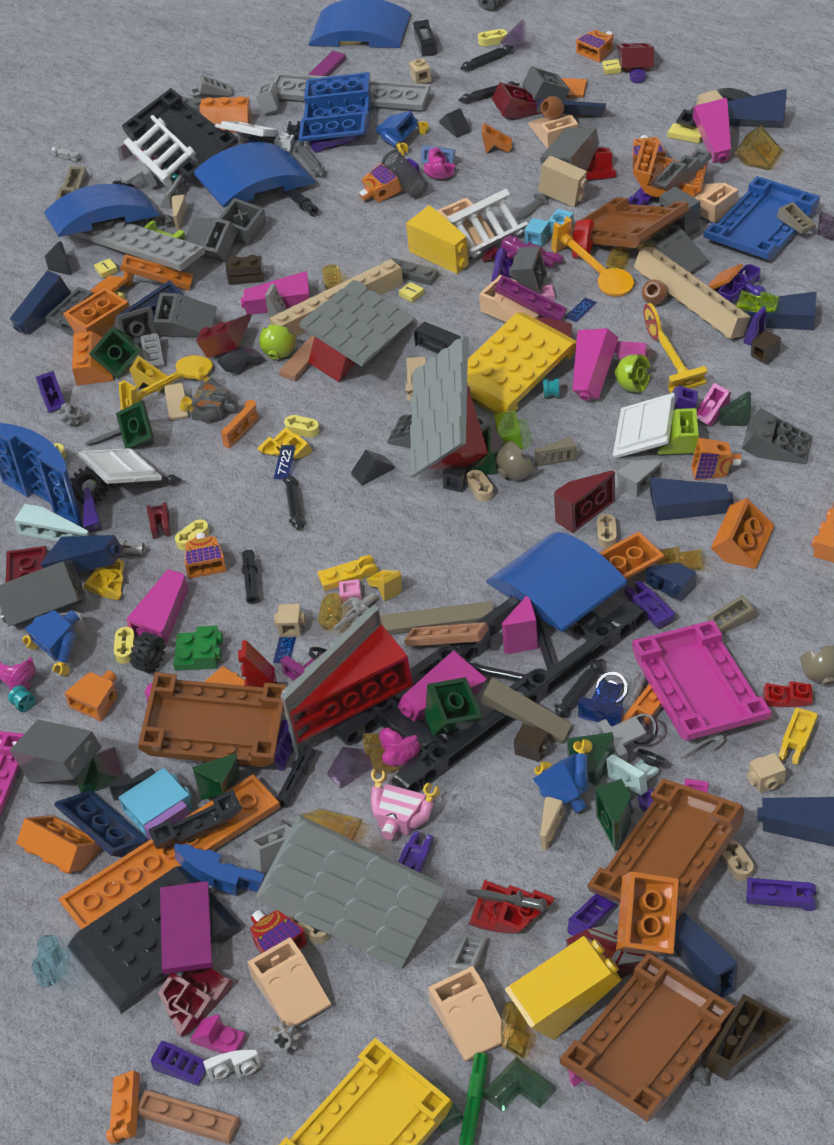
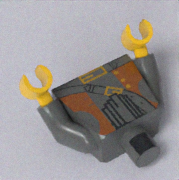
[179,366,238,422]

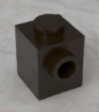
[751,330,781,364]
[514,724,551,762]

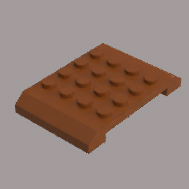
[570,197,690,248]
[138,672,287,767]
[587,778,745,919]
[560,952,735,1122]

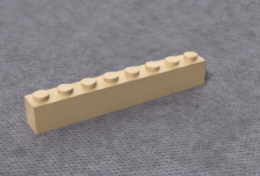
[634,247,750,339]
[269,259,403,336]

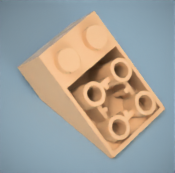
[528,114,578,149]
[693,183,738,223]
[437,198,495,251]
[479,275,541,322]
[248,937,331,1026]
[428,966,510,1062]

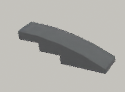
[652,149,712,189]

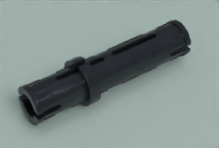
[283,189,319,216]
[241,550,259,604]
[276,746,316,808]

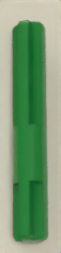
[459,1052,488,1145]

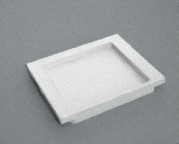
[215,121,280,136]
[613,393,676,459]
[78,448,162,484]

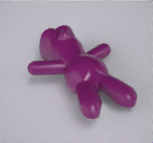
[501,235,563,268]

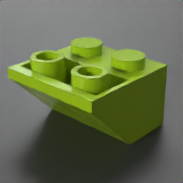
[658,408,699,454]

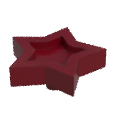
[481,246,499,262]

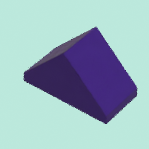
[35,371,65,413]

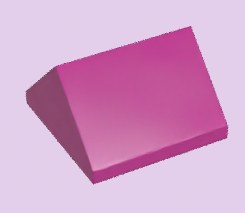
[502,596,538,654]

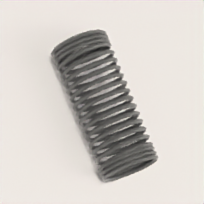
[382,150,428,198]

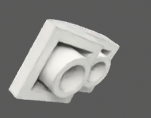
[274,133,294,153]
[203,1050,261,1082]

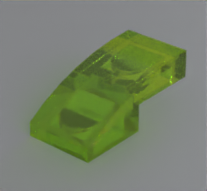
[736,291,779,312]

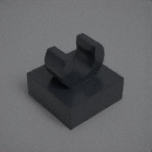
[286,121,301,140]
[443,466,465,493]

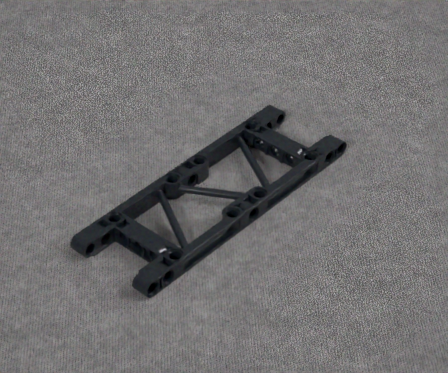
[332,596,648,792]

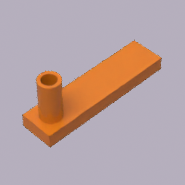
[120,254,194,290]

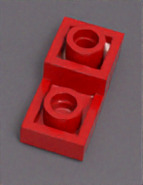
[572,219,595,259]
[763,681,813,707]

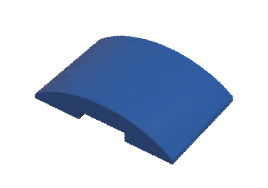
[309,0,411,48]
[299,72,371,142]
[194,142,315,208]
[44,184,159,237]
[0,423,83,528]
[486,532,628,632]

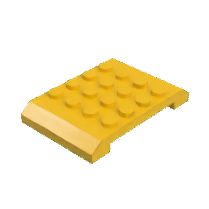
[467,312,577,421]
[279,1038,452,1145]

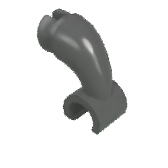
[149,214,174,227]

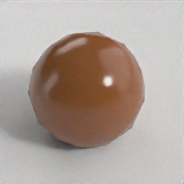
[541,96,564,120]
[642,279,667,305]

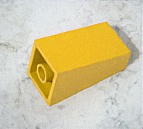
[406,205,469,274]
[505,936,622,1040]

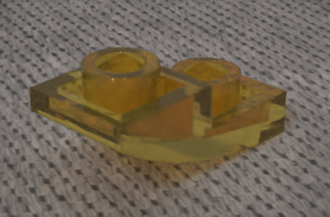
[658,547,704,571]
[362,733,398,774]
[501,1001,530,1059]

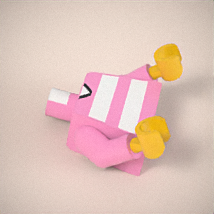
[371,769,441,840]

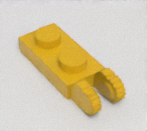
[317,555,378,591]
[778,707,818,765]

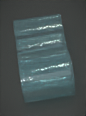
[32,934,63,987]

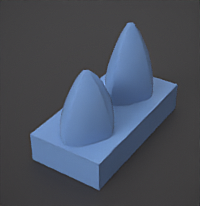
[421,145,456,164]

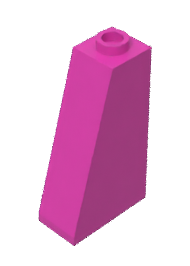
[693,98,731,164]
[241,271,310,315]
[573,328,619,401]
[126,569,188,645]
[398,650,486,722]

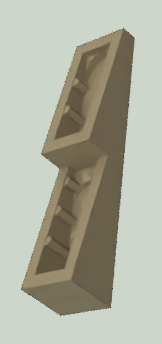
[55,166,89,201]
[481,678,572,744]

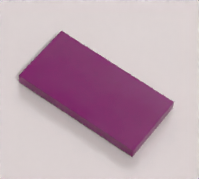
[160,881,213,974]

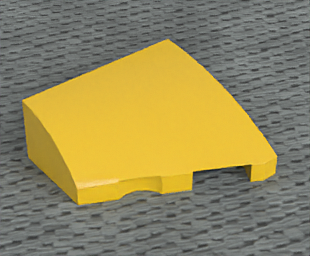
[257,427,313,459]
[84,559,124,600]

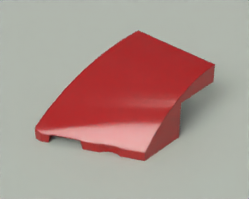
[586,147,616,180]
[468,880,555,933]

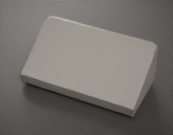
[160,175,185,209]

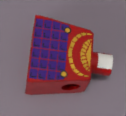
[250,910,307,954]

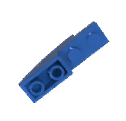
[174,844,264,896]

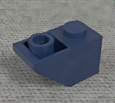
[646,563,696,601]

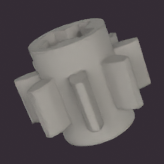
[58,402,83,426]
[268,1020,302,1055]

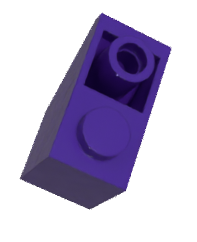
[672,385,698,410]

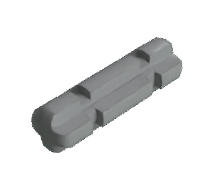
[51,146,81,162]
[623,672,647,710]

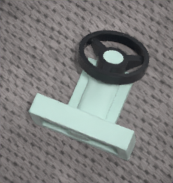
[606,749,668,795]

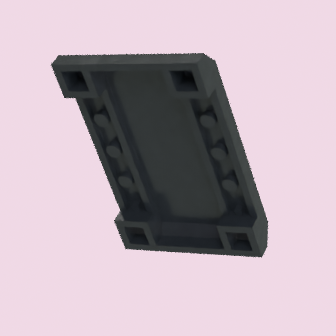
[122,88,239,181]
[68,866,242,1014]

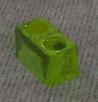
[494,410,523,449]

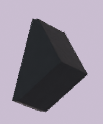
[439,108,471,138]
[45,241,72,275]
[351,449,395,486]

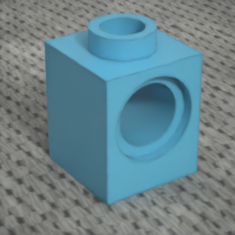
[548,209,574,236]
[524,218,549,247]

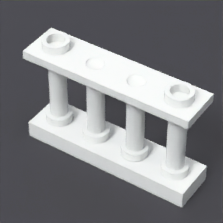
[124,115,198,188]
[447,189,528,258]

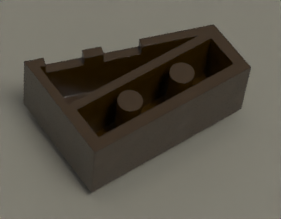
[704,994,790,1081]

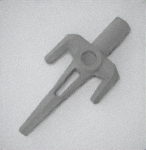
[333,593,377,631]
[680,732,725,758]

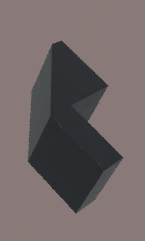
[676,106,697,128]
[217,346,264,374]

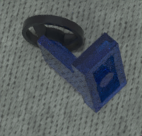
[578,672,628,726]

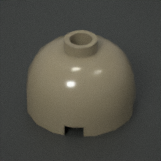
[496,441,535,481]
[800,646,834,686]

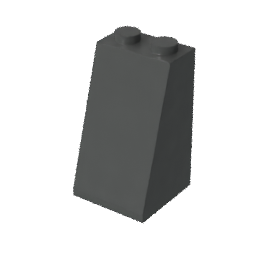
[540,128,599,171]
[0,560,87,627]
[9,719,102,783]

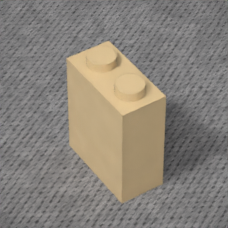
[538,155,587,207]

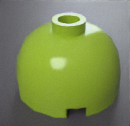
[259,324,297,360]
[615,354,650,393]

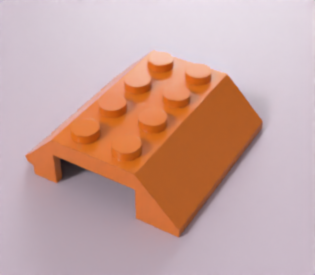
[633,138,708,197]

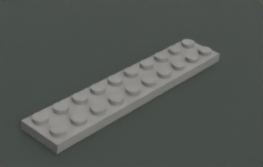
[274,73,431,110]
[71,218,205,271]

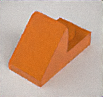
[482,123,512,153]

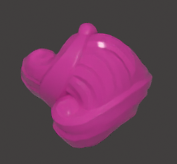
[424,147,456,179]
[0,657,36,691]
[379,728,420,767]

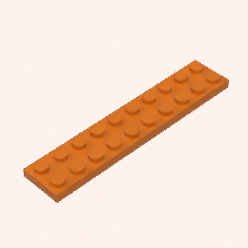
[58,774,280,930]

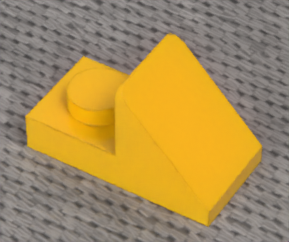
[129,356,168,392]
[366,569,402,601]

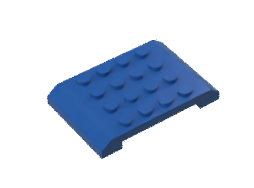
[704,176,820,260]

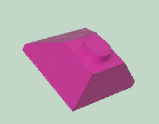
[614,341,650,359]

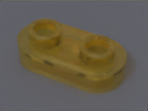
[606,247,628,270]
[322,264,342,290]
[318,593,344,630]

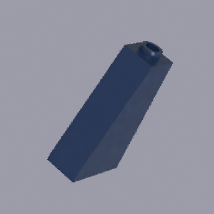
[727,89,787,128]
[9,270,71,335]
[743,292,817,330]
[650,478,733,521]
[40,535,124,573]
[757,797,834,847]
[674,912,738,998]

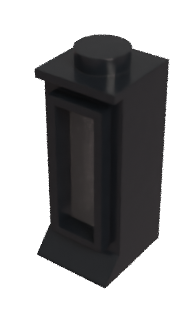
[413,19,437,57]
[413,321,461,354]

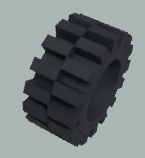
[70,466,108,504]
[129,632,166,674]

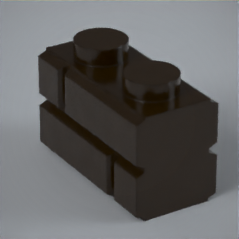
[226,255,264,284]

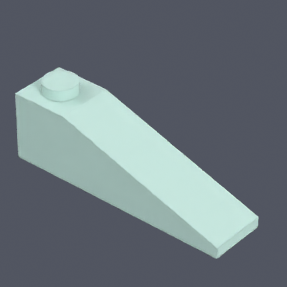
[14,504,89,541]

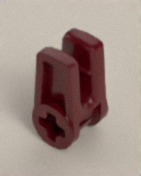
[147,502,171,539]

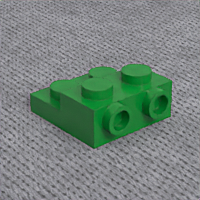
[173,625,223,671]

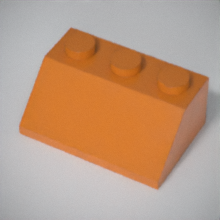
[199,96,252,133]
[63,287,129,337]
[72,331,113,386]
[711,497,774,569]
[600,531,665,579]
[16,815,102,874]
[616,872,679,955]

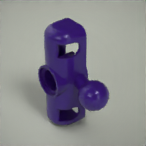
[719,264,766,304]

